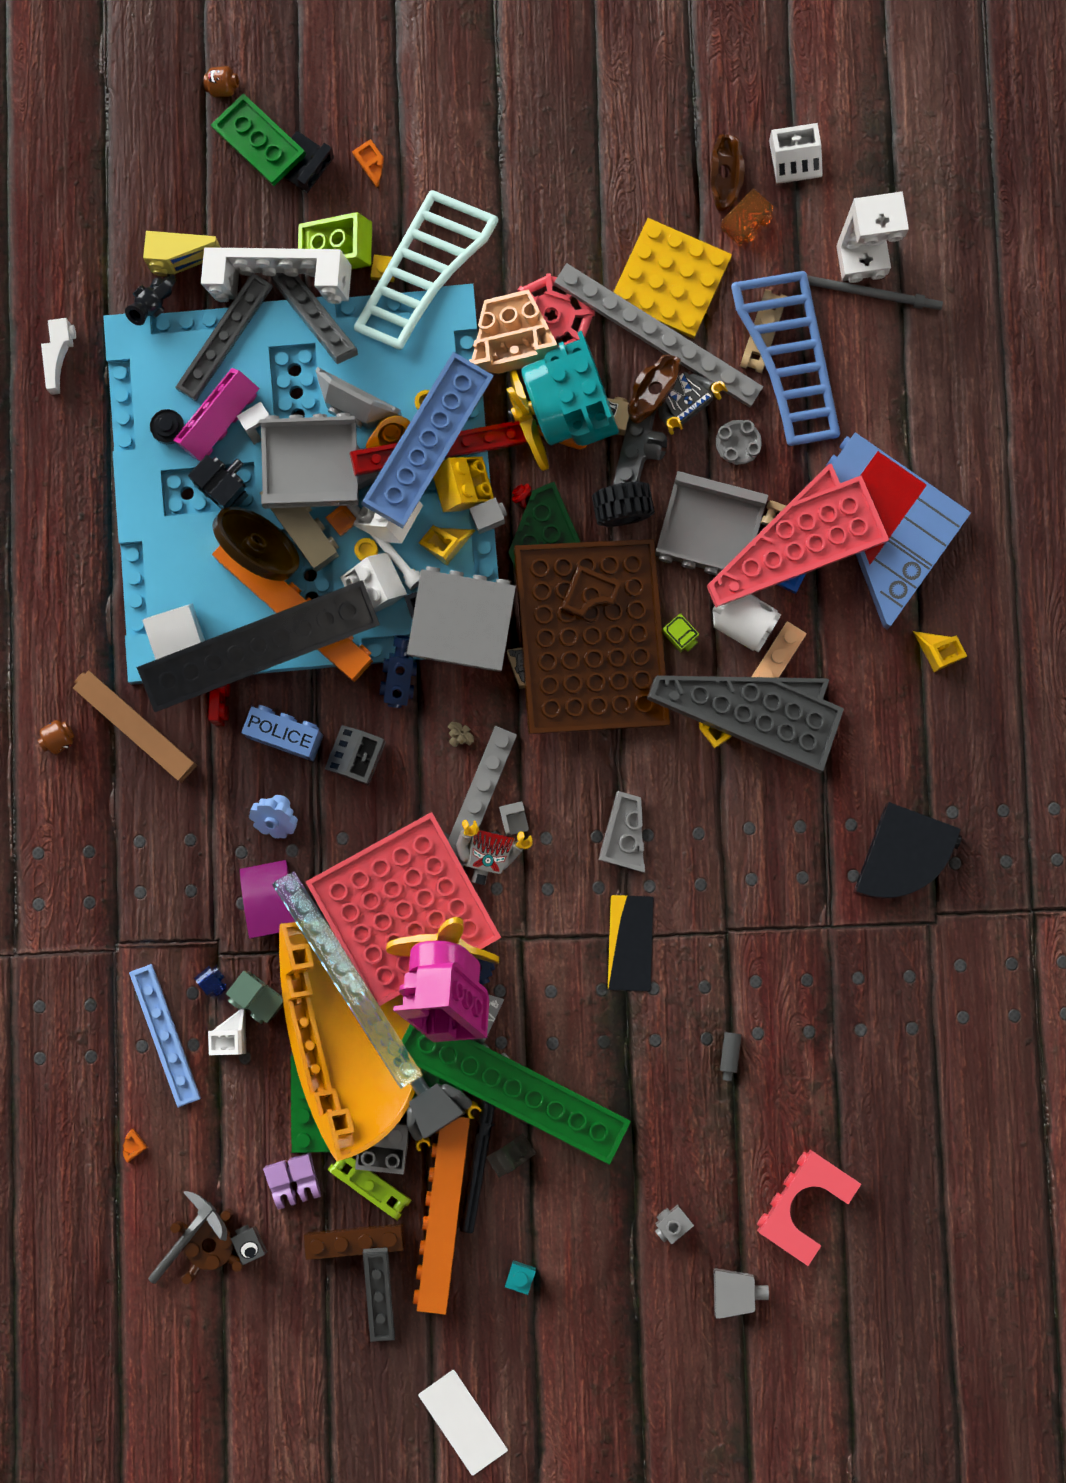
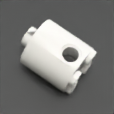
[713,595,781,652]

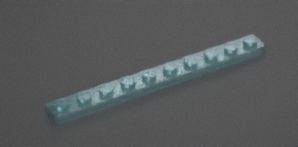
[272,871,423,1089]

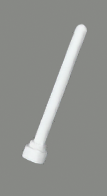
[347,505,420,590]

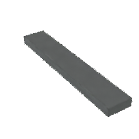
[175,273,273,401]
[271,273,358,364]

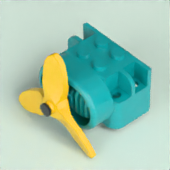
[506,331,620,471]

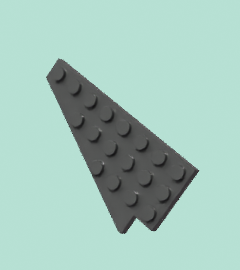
[647,676,844,774]

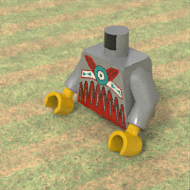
[456,820,533,885]

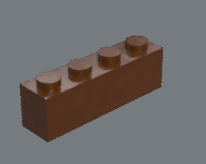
[304,1223,405,1260]

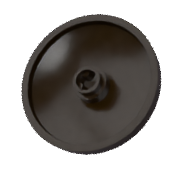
[212,507,300,581]

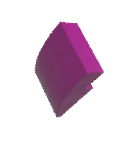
[240,860,297,939]

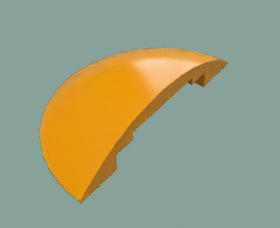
[279,922,421,1161]

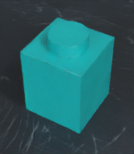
[505,1260,536,1295]

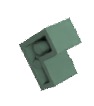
[226,971,283,1024]

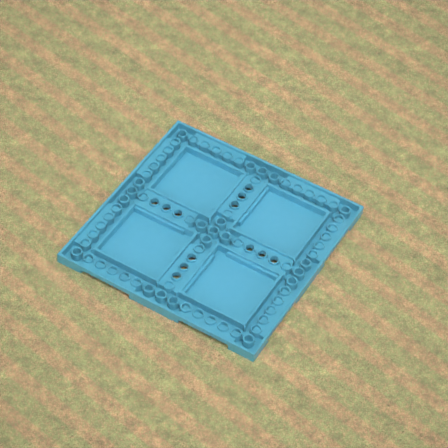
[103,284,499,685]

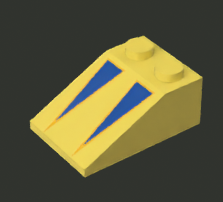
[143,231,221,277]

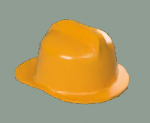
[366,416,410,448]

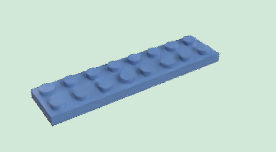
[361,352,494,529]

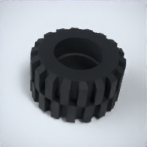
[592,482,655,527]

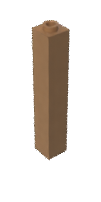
[73,670,197,783]

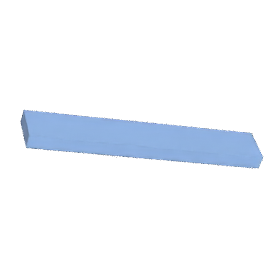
[129,964,201,1108]

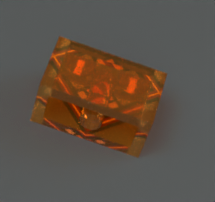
[720,188,774,246]

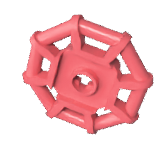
[517,273,595,346]

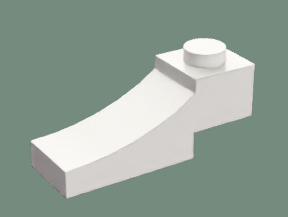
[41,318,76,395]

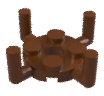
[170,1208,245,1284]

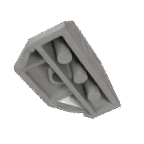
[315,367,402,429]

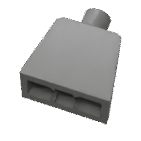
[714,1268,769,1319]

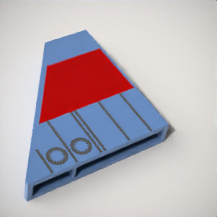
[826,432,971,630]

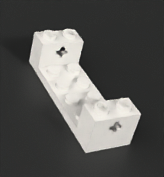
[836,191,909,283]
[201,248,352,304]

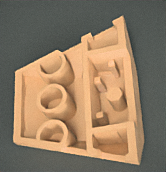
[469,290,559,374]

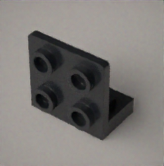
[284,131,334,193]

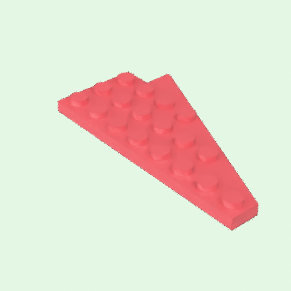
[707,463,889,608]

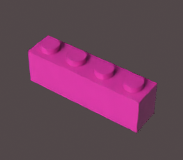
[173,368,260,461]

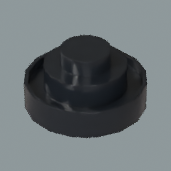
[150,409,185,445]

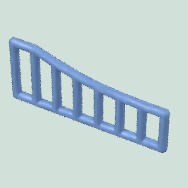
[731,271,840,446]

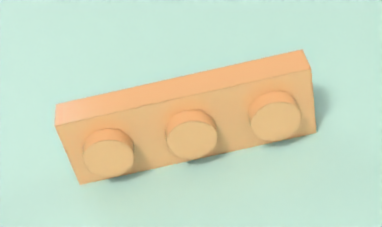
[752,621,807,678]

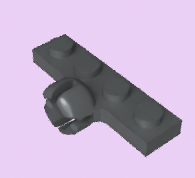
[613,410,667,485]

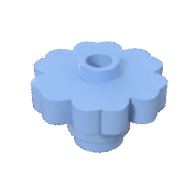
[249,795,298,838]

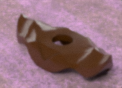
[710,134,745,212]
[628,354,681,424]

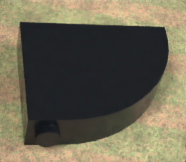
[853,802,962,899]

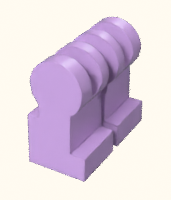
[263,1152,321,1210]

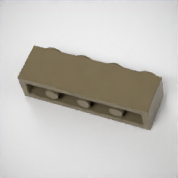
[260,490,339,573]

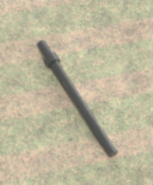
[807,275,943,310]

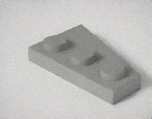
[598,791,645,873]

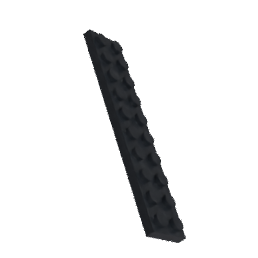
[136,580,380,712]

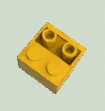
[433,457,494,512]

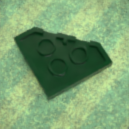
[508,482,580,570]

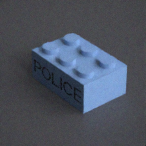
[241,705,323,762]

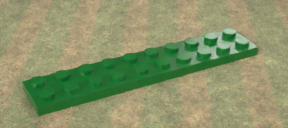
[394,1024,631,1165]

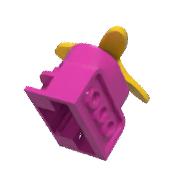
[386,917,499,1042]

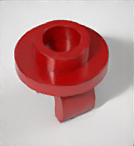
[512,484,532,509]

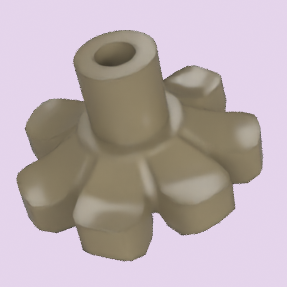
[448,722,474,747]

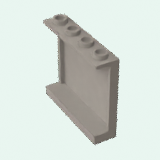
[259,413,359,509]
[655,471,768,575]
[406,566,516,672]

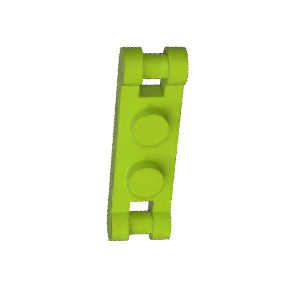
[328,1157,412,1220]

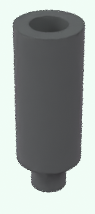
[720,1032,742,1081]

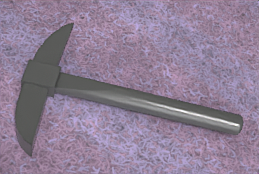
[148,1191,227,1284]

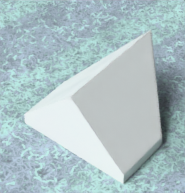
[208,1008,246,1055]

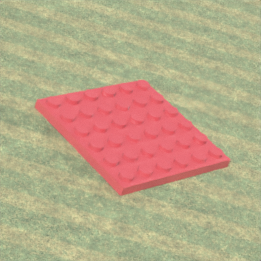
[306,812,501,1008]

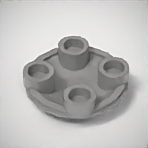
[716,420,762,465]

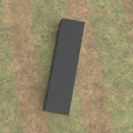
[363,1248,395,1342]

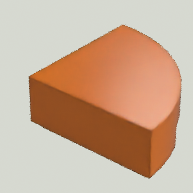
[123,1128,148,1163]

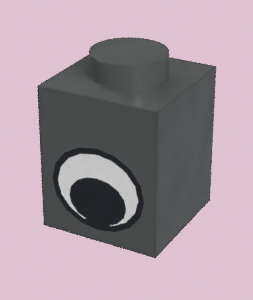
[231,1224,268,1265]

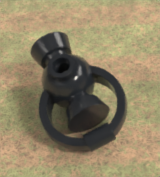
[125,274,177,326]

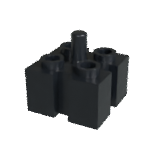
[188,455,248,509]

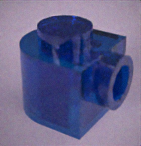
[194,966,227,997]

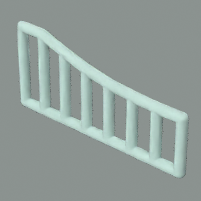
[354,190,498,350]

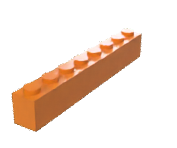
[212,546,373,682]
[413,1116,470,1315]

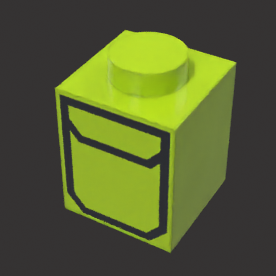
[662,613,699,653]

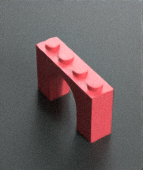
[757,1150,861,1266]

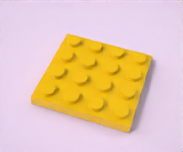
[614,218,732,339]

